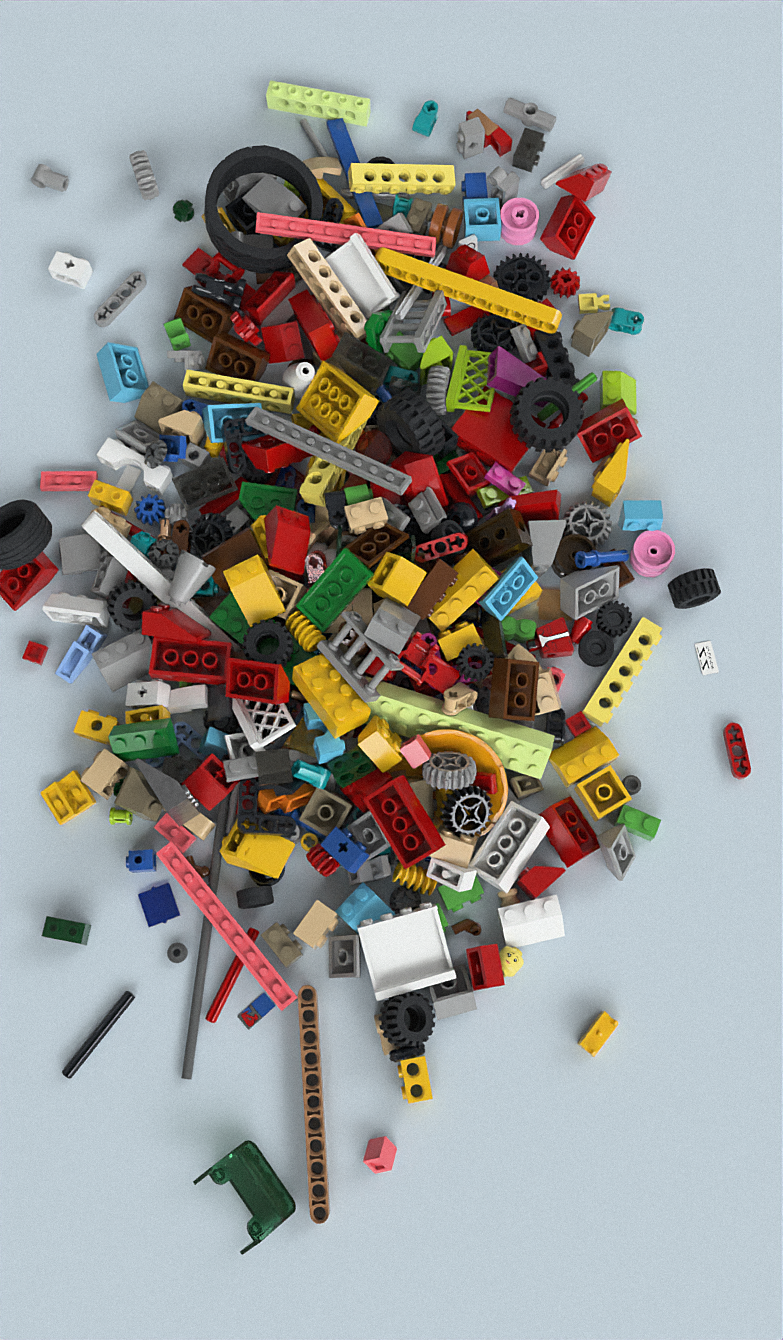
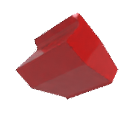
[498,489,561,525]

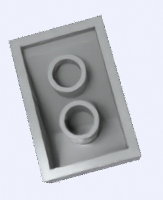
[242,174,307,238]
[560,565,619,620]
[364,598,421,655]

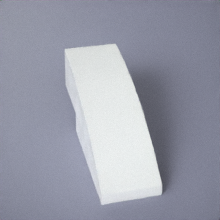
[166,685,208,714]

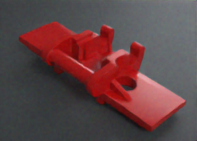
[182,247,256,311]
[387,631,460,695]

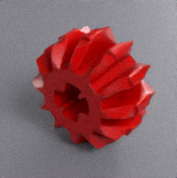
[550,267,580,299]
[306,843,340,877]

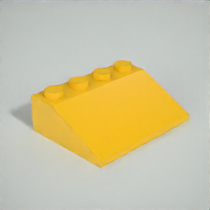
[296,361,379,444]

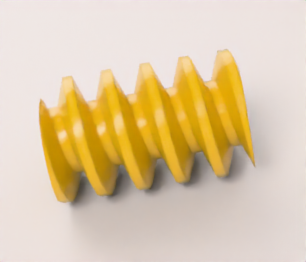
[285,611,326,652]
[392,862,437,896]

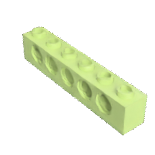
[266,80,371,127]

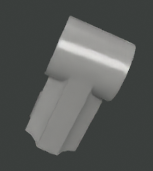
[31,164,69,192]

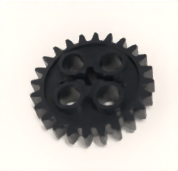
[493,253,551,302]

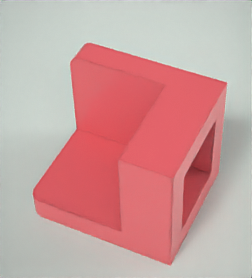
[400,734,431,769]
[363,1136,397,1174]

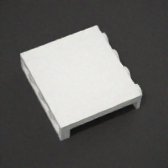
[315,233,399,331]
[357,902,456,1001]

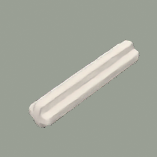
[540,154,585,189]

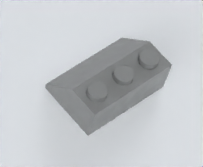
[92,629,153,692]

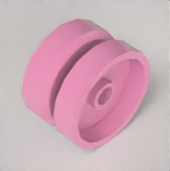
[500,198,539,245]
[629,530,675,577]

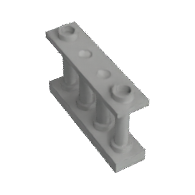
[379,290,447,353]
[317,611,404,703]

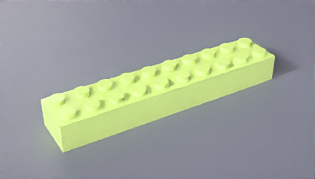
[364,676,555,779]

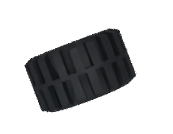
[667,568,721,609]
[107,580,158,632]
[242,619,294,668]
[379,992,435,1047]

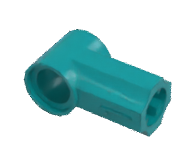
[291,759,332,790]

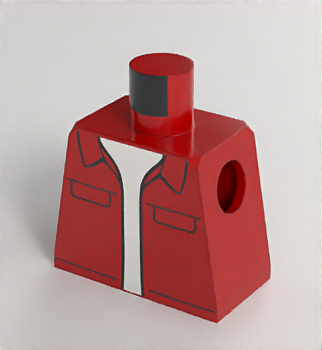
[526,617,574,659]

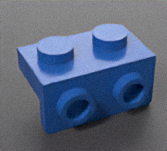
[159,435,187,462]

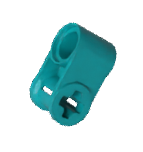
[412,100,438,137]
[391,194,413,218]
[609,307,644,335]
[383,366,419,392]

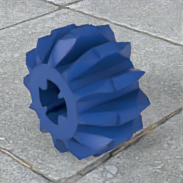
[134,493,166,526]

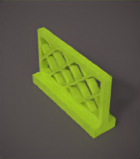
[446,345,495,412]

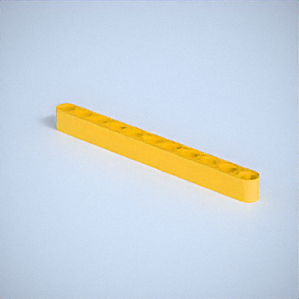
[375,247,562,334]

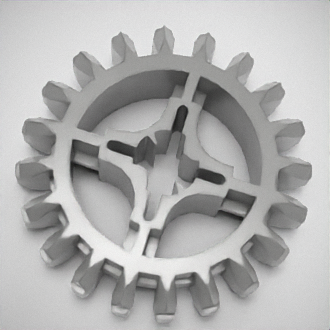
[129,150,159,200]
[426,366,451,416]
[562,500,612,549]
[422,751,477,791]

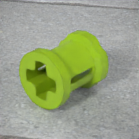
[109,807,133,825]

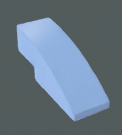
[55,625,107,684]

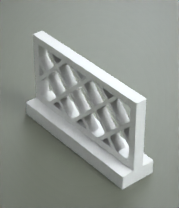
[232,698,296,754]

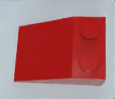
[264,505,311,575]
[0,551,59,611]
[142,603,211,642]

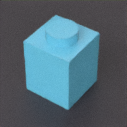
[198,727,229,760]

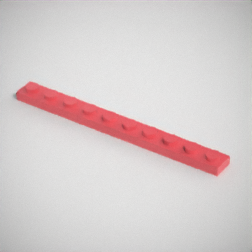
[255,212,436,257]
[156,841,298,1011]

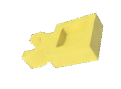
[578,293,610,314]

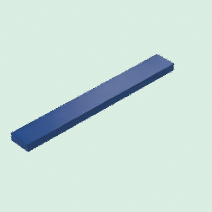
[326,118,383,229]

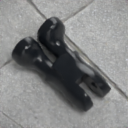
[191,273,247,312]

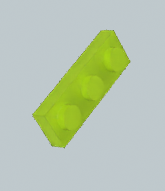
[477,475,534,509]

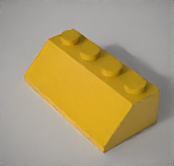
[429,549,500,632]

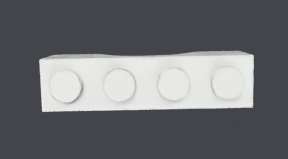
[97,437,174,495]

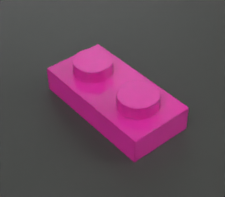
[484,462,526,496]

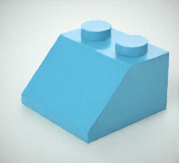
[463,198,501,242]
[618,500,663,531]
[335,882,396,935]

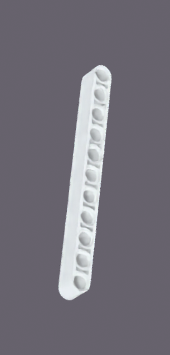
[81,510,244,652]

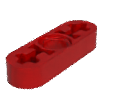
[413,532,468,562]
[723,723,751,779]

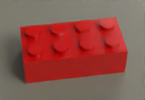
[288,289,341,362]
[149,636,234,685]
[363,775,446,870]

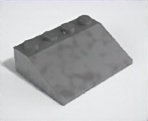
[135,759,200,827]

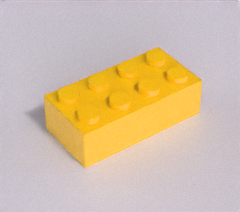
[292,653,371,739]

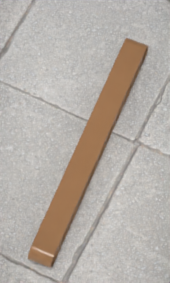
[298,985,330,1224]

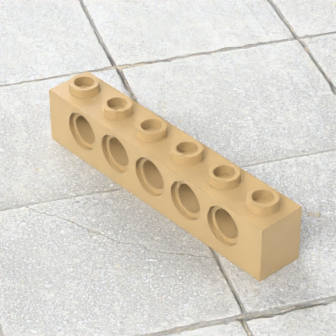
[287,238,367,346]

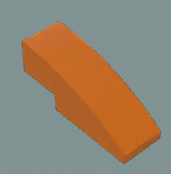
[257,784,317,814]

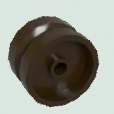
[551,534,596,578]

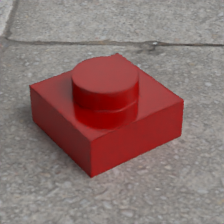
[22,641,49,666]
[565,711,591,738]

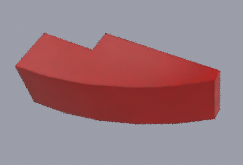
[466,111,512,157]

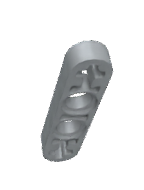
[94,271,147,327]

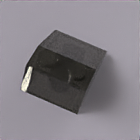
[332,332,393,395]

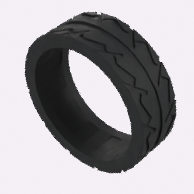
[204,145,323,274]

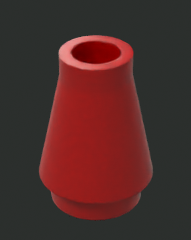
[570,616,593,645]

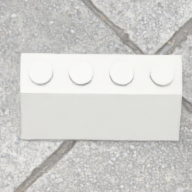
[469,801,550,893]

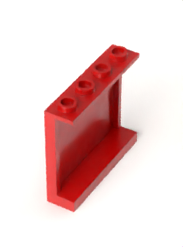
[451,385,546,474]

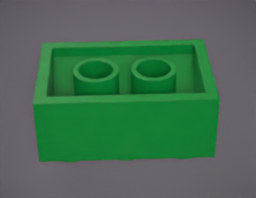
[108,718,180,762]

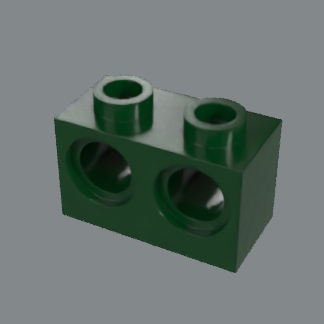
[327,746,377,789]
[42,916,91,945]

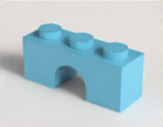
[303,703,345,764]

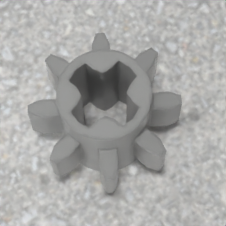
[165,504,188,526]

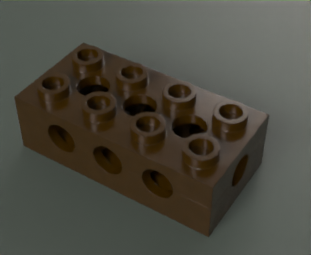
[452,508,533,568]

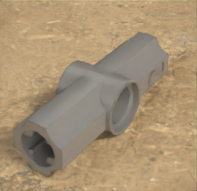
[503,97,556,132]

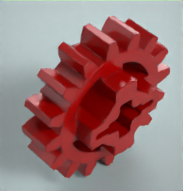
[230,311,263,347]

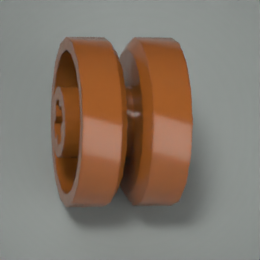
[428,203,464,249]

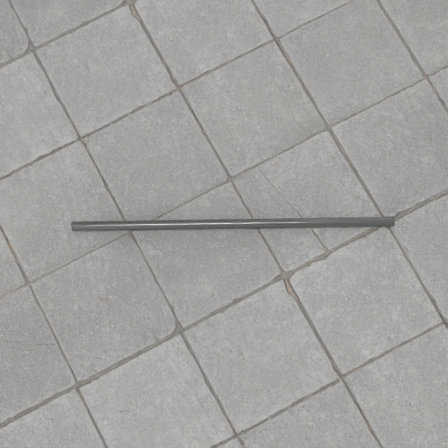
[181,754,230,1079]

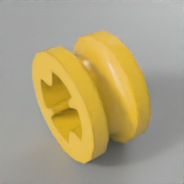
[300,833,319,852]

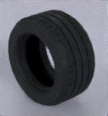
[0,499,52,570]

